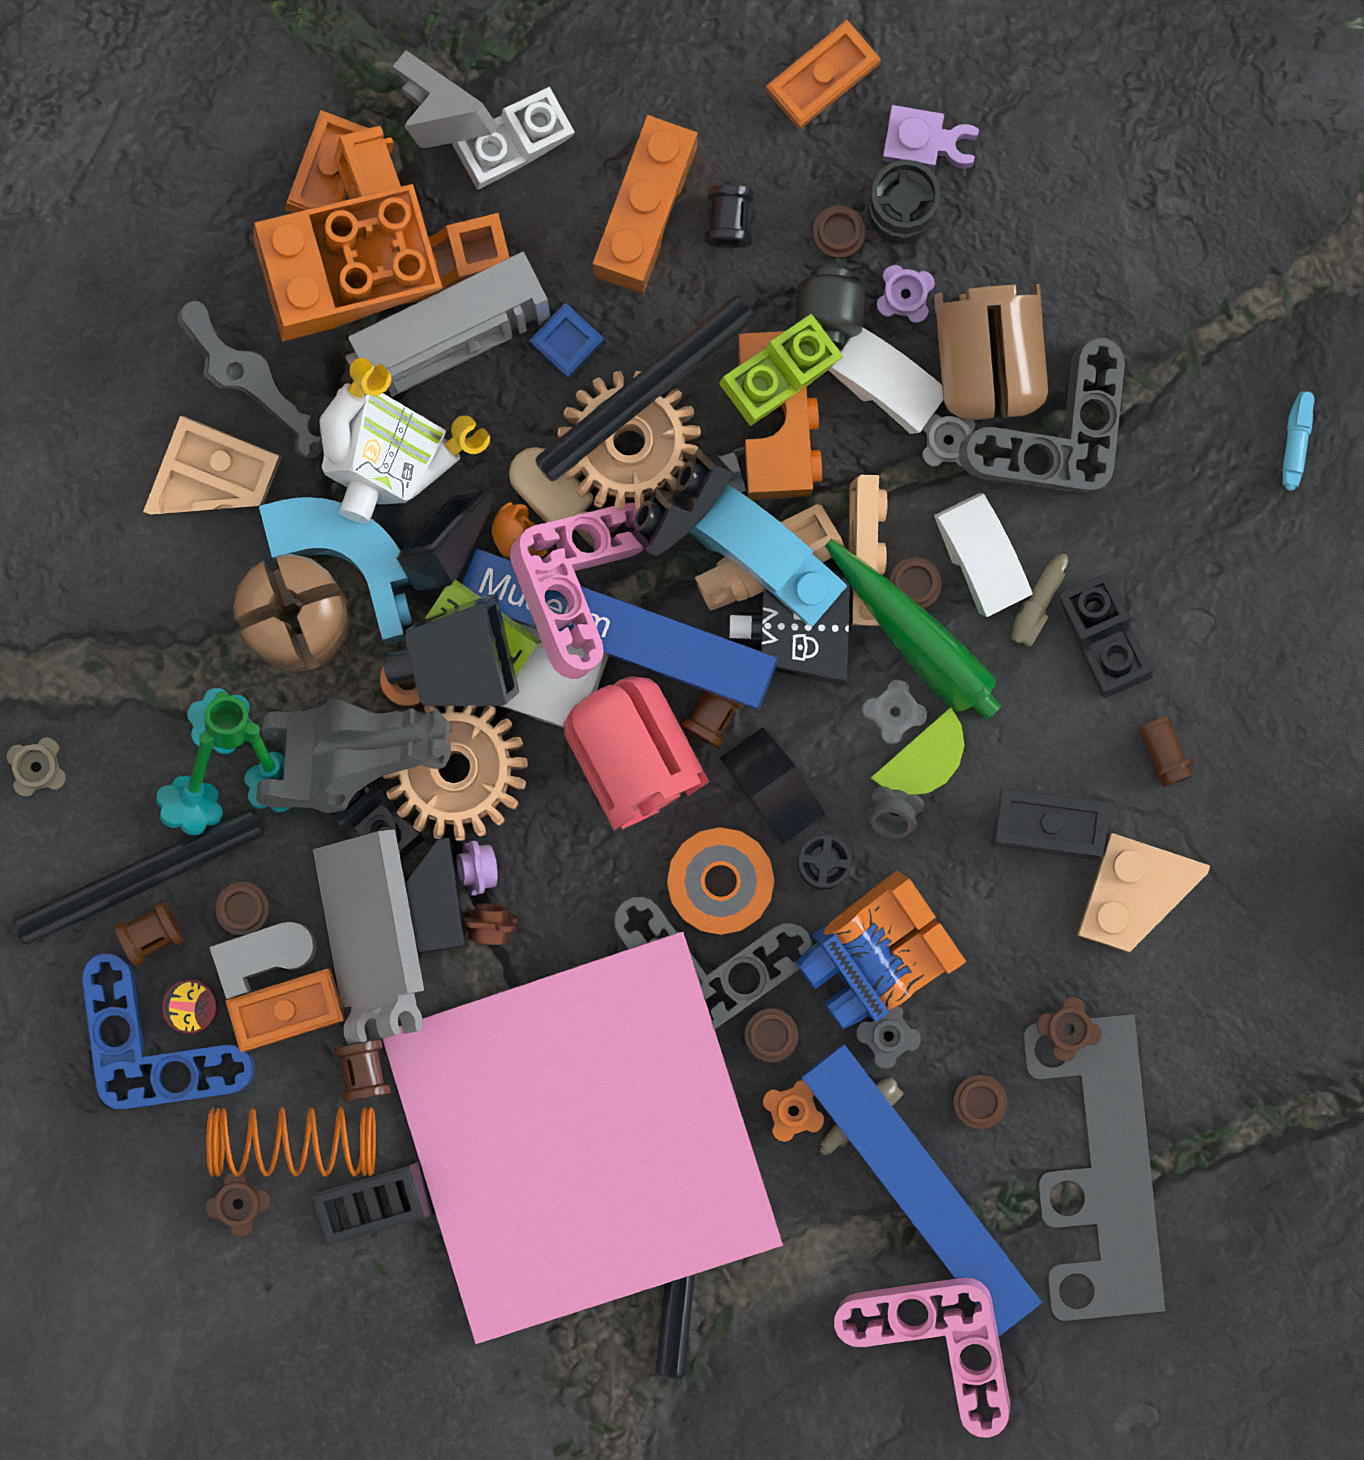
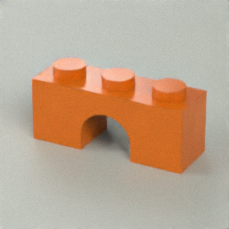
[593,115,698,294]
[738,331,822,500]

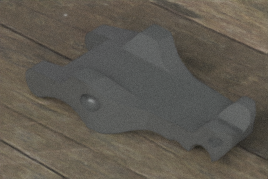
[177,301,323,459]
[256,698,452,813]

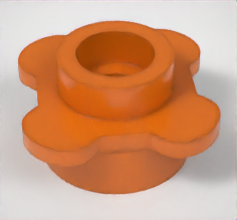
[763,1080,824,1142]

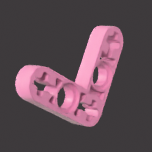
[510,503,644,679]
[834,1278,1010,1438]

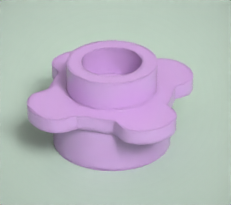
[877,265,935,323]
[456,840,497,896]

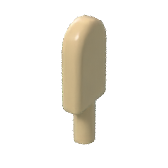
[509,447,613,550]

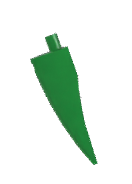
[824,538,1001,719]

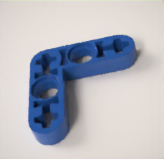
[82,953,255,1109]

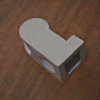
[209,922,317,999]

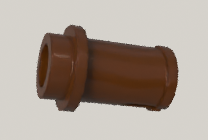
[1138,716,1194,788]

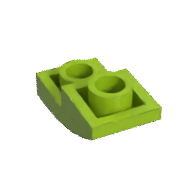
[719,314,844,426]

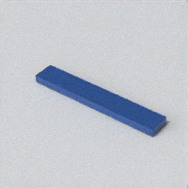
[800,1043,1042,1336]

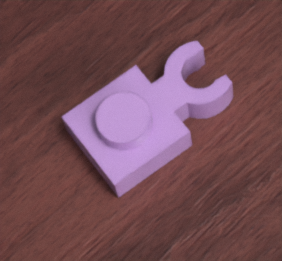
[882,105,979,170]

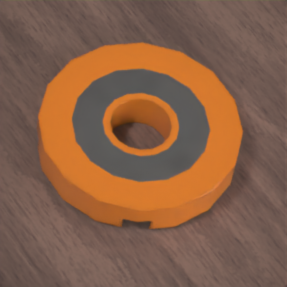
[667,827,775,935]

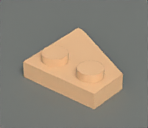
[143,416,282,515]
[1077,833,1210,953]

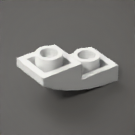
[452,87,575,190]
[829,328,943,434]
[934,493,1033,617]

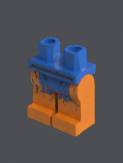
[795,870,966,1029]

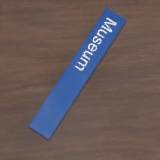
[462,548,778,711]

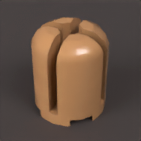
[934,284,1048,420]
[233,554,351,673]

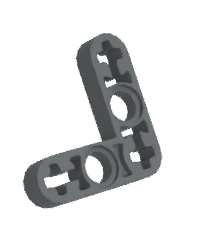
[959,338,1125,493]
[613,897,812,1029]

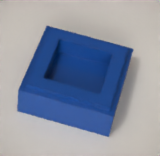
[529,303,604,380]

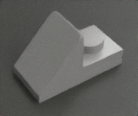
[393,51,498,148]

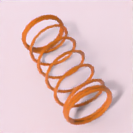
[206,1107,376,1177]

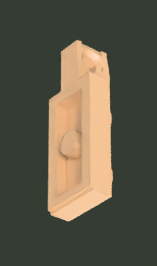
[848,475,887,627]
[695,504,844,611]

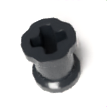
[704,185,754,248]

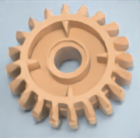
[558,371,701,511]
[382,705,528,841]

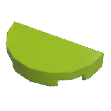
[870,707,965,795]

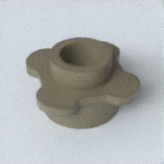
[7,738,66,797]

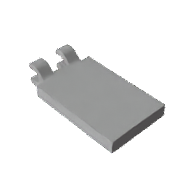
[313,829,424,1045]

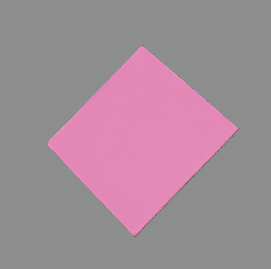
[382,932,783,1344]

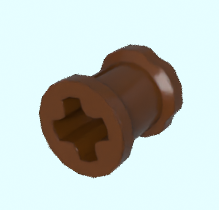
[679,691,744,749]
[114,899,185,966]
[334,1039,391,1102]

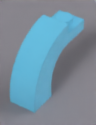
[689,484,847,627]
[259,497,413,645]

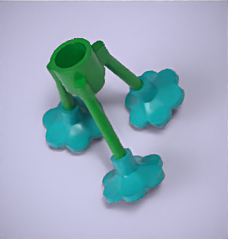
[156,688,291,835]

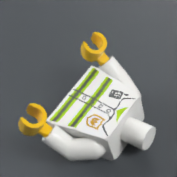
[319,358,490,524]

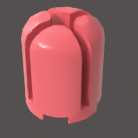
[563,676,709,831]

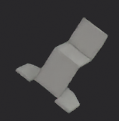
[718,447,747,492]

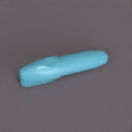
[1282,391,1315,491]

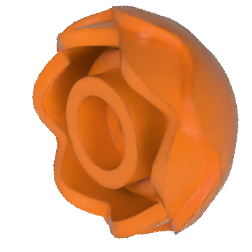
[491,502,547,561]

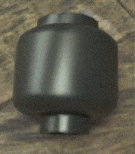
[795,267,865,349]

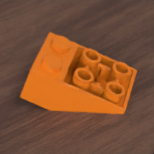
[253,184,442,342]

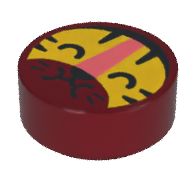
[162,980,218,1034]

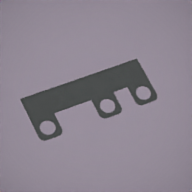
[1024,1014,1165,1321]

